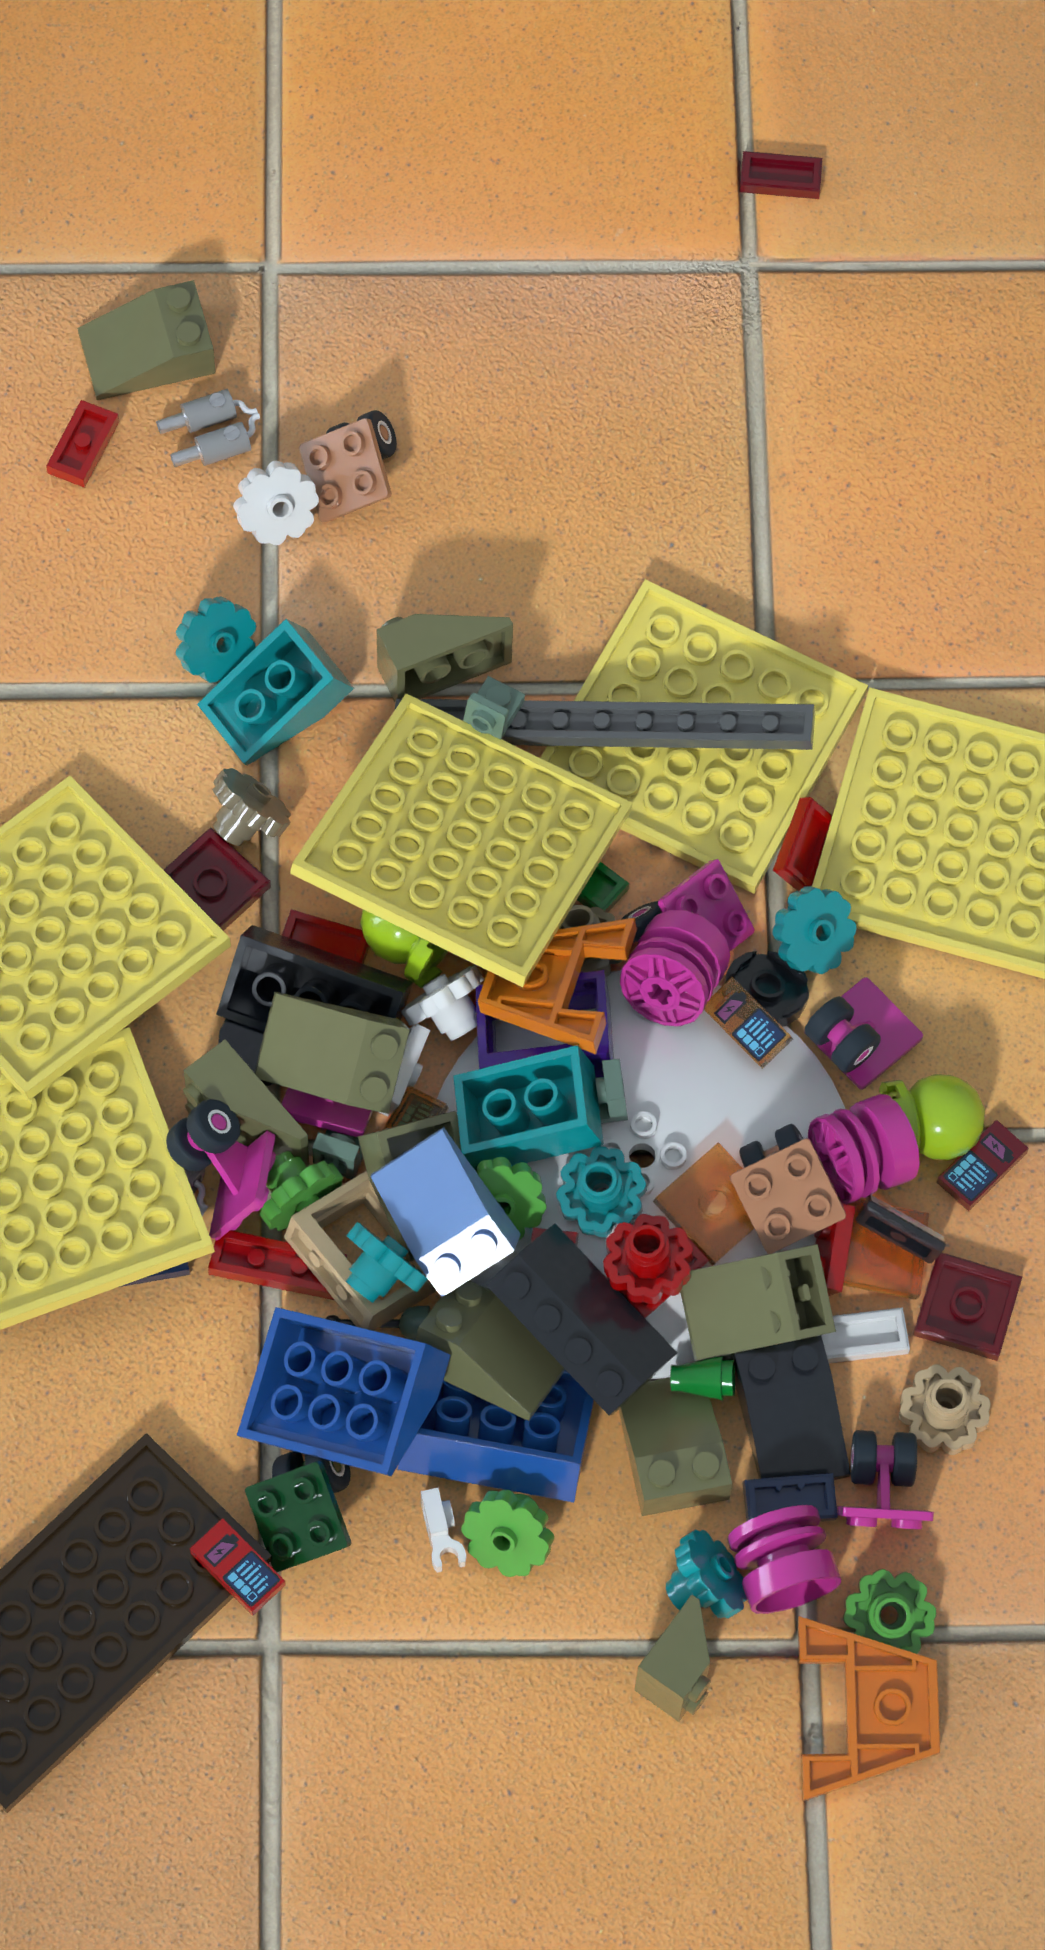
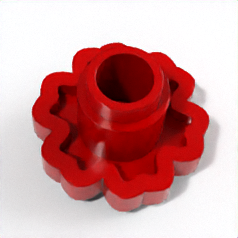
[603,1214,693,1304]

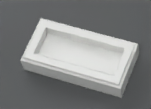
[818,1307,910,1363]

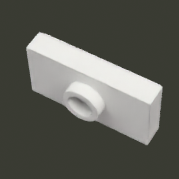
[379,1024,430,1116]

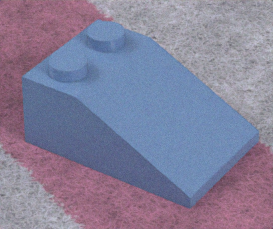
[370,1127,520,1297]

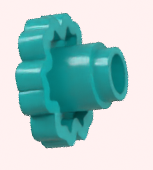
[175,596,256,683]
[772,886,857,974]
[556,1146,647,1237]
[346,1222,428,1303]
[666,1530,747,1619]

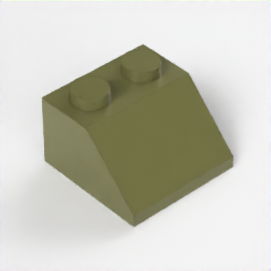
[635,1595,711,1722]

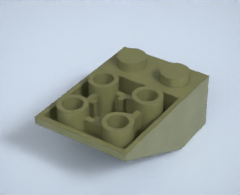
[680,1244,836,1361]

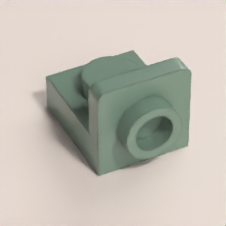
[463,676,526,740]
[596,1058,628,1124]
[312,1129,363,1180]

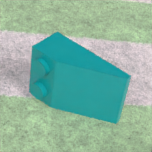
[197,619,354,766]

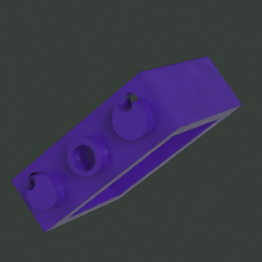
[476,970,614,1078]

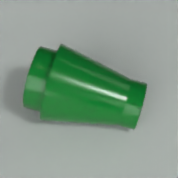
[670,1356,735,1400]

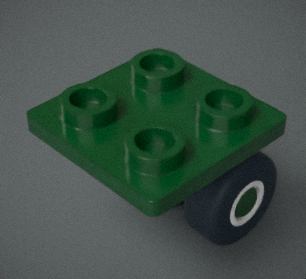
[245,1451,351,1572]

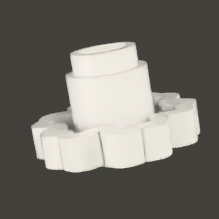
[233,461,319,545]
[401,965,484,1041]

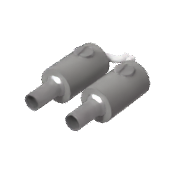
[156,389,260,467]

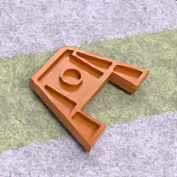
[478,918,637,1054]
[798,1616,940,1802]

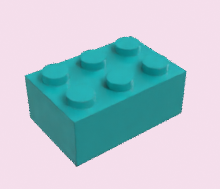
[453,1045,604,1172]

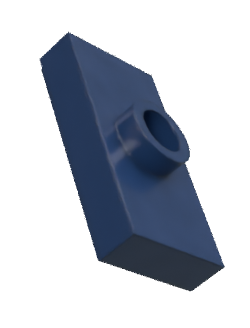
[742,1473,838,1521]

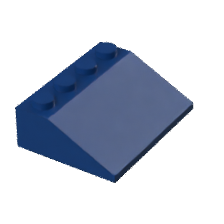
[237,1307,451,1476]
[397,1370,594,1503]

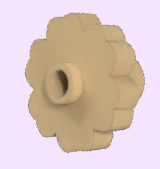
[899,1364,991,1455]

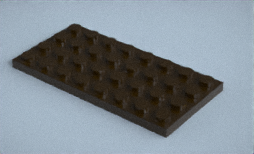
[0,1433,272,1813]

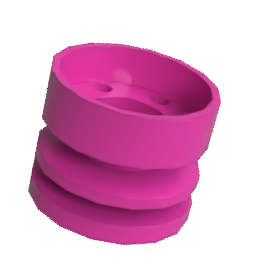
[620,910,730,1026]
[808,1094,920,1204]
[727,1505,841,1614]

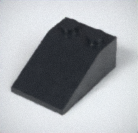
[734,1335,851,1480]

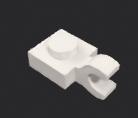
[421,1488,466,1573]

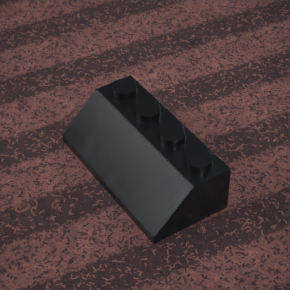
[216,925,413,1032]
[486,1223,678,1416]

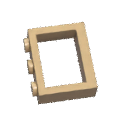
[284,1171,437,1331]

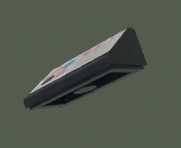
[855,1195,946,1264]

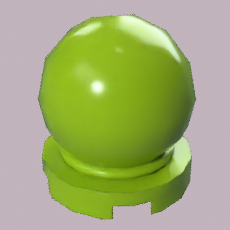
[360,910,455,988]
[879,1074,985,1160]

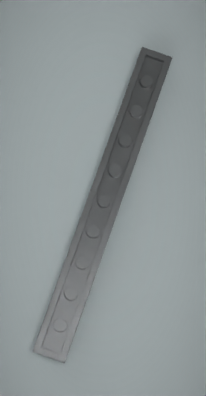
[395,699,815,750]

